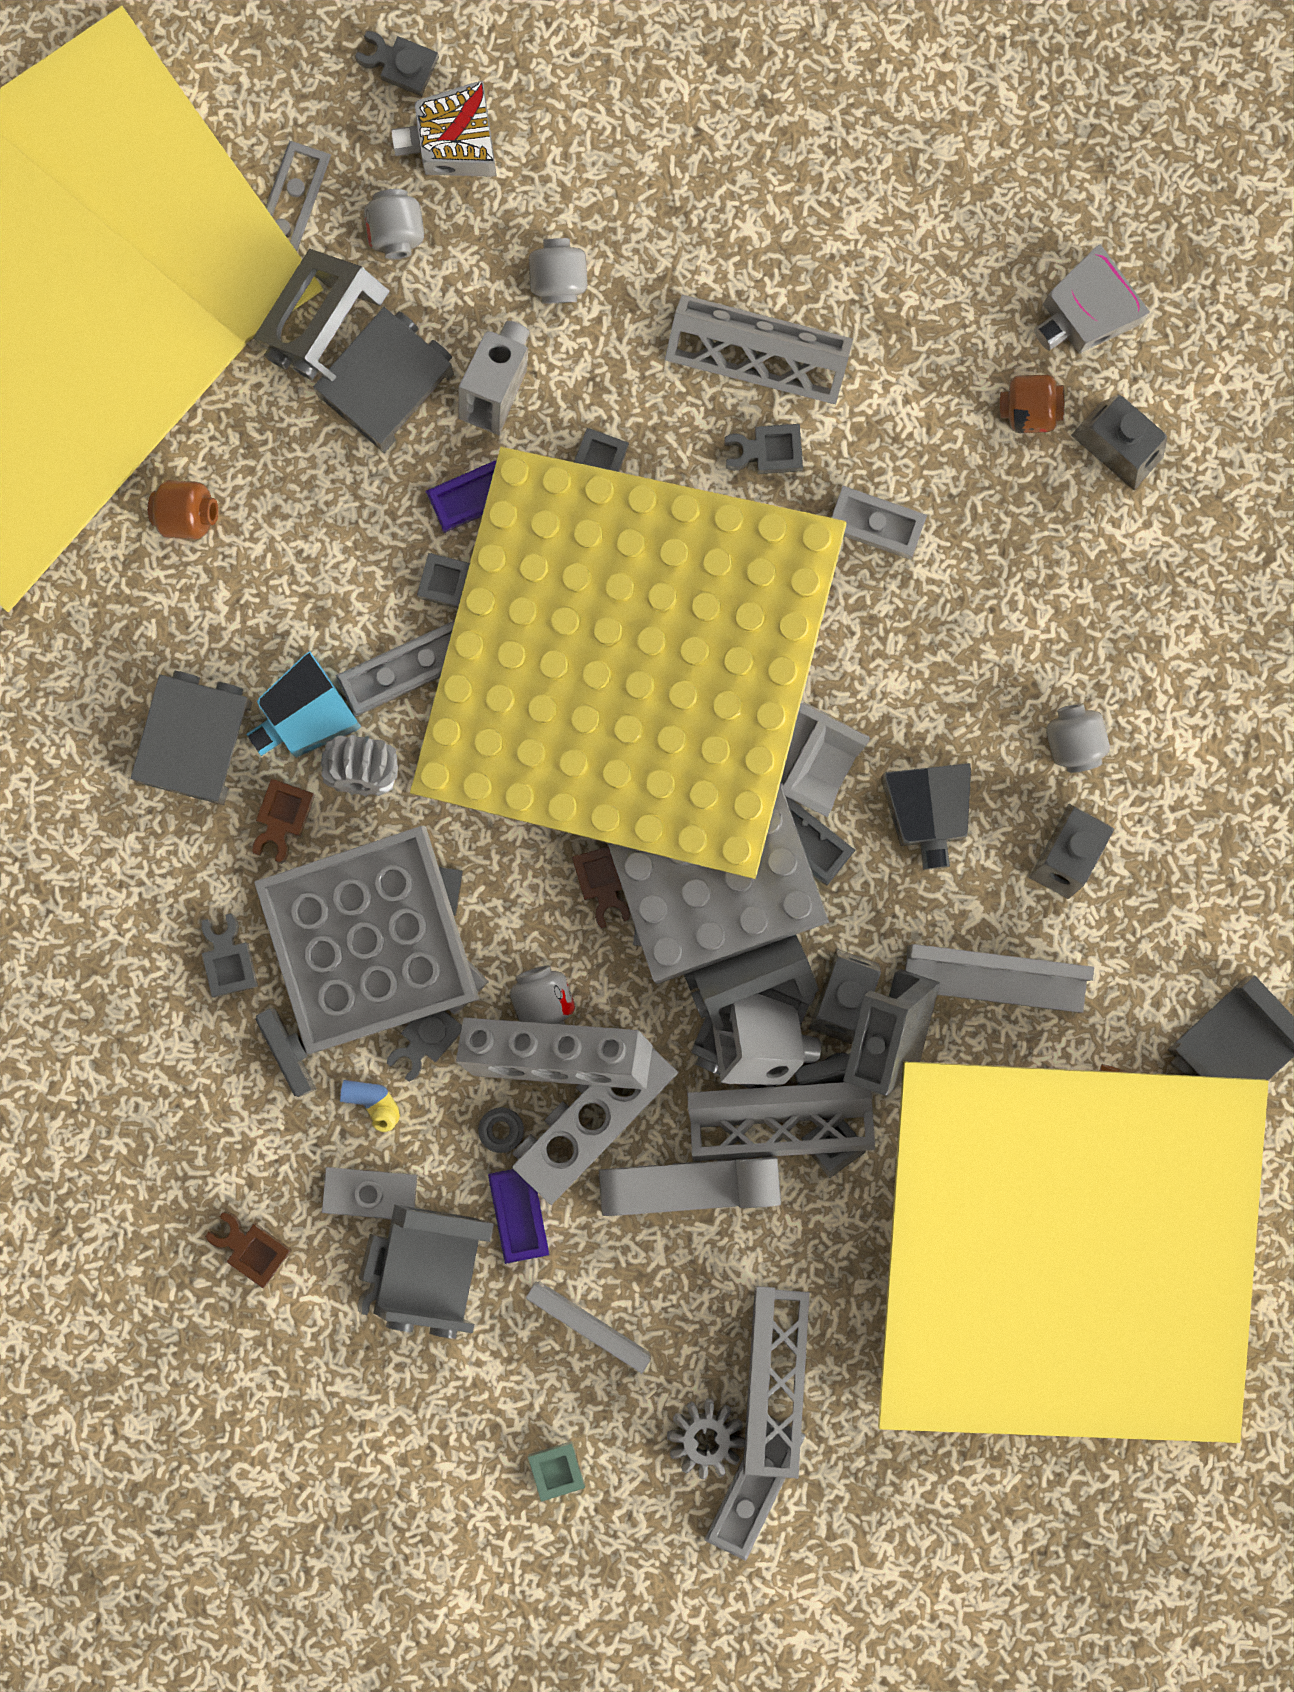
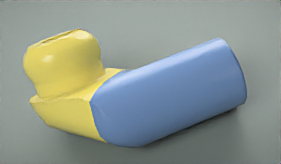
[340,1080,400,1132]

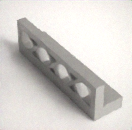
[665,294,853,405]
[905,944,1094,1013]
[687,1082,875,1162]
[743,1286,810,1479]

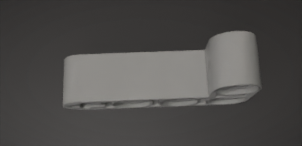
[599,1156,781,1216]

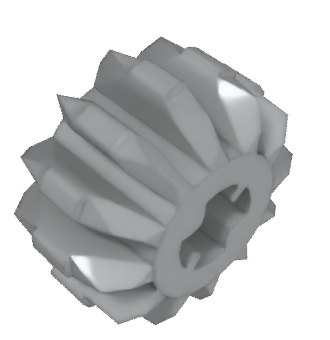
[321,734,398,797]
[667,1398,745,1479]

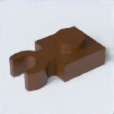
[252,778,316,864]
[572,846,630,929]
[205,1212,292,1289]

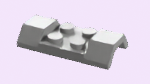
[780,700,870,817]

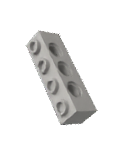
[456,1018,653,1090]
[512,1047,679,1205]

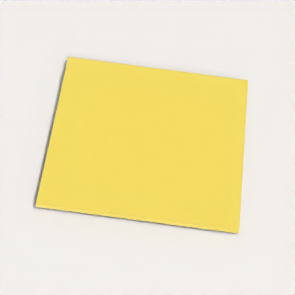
[0,6,323,344]
[0,134,246,612]
[410,447,847,879]
[878,1061,1269,1443]

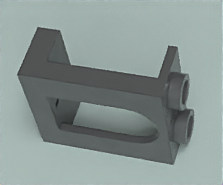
[253,248,390,382]

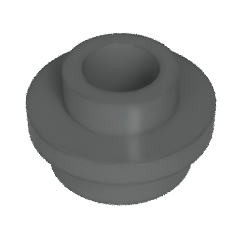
[478,1107,524,1153]

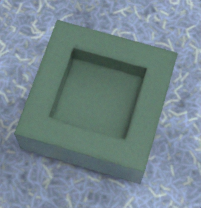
[528,1441,585,1502]

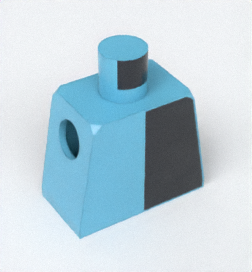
[246,652,362,758]

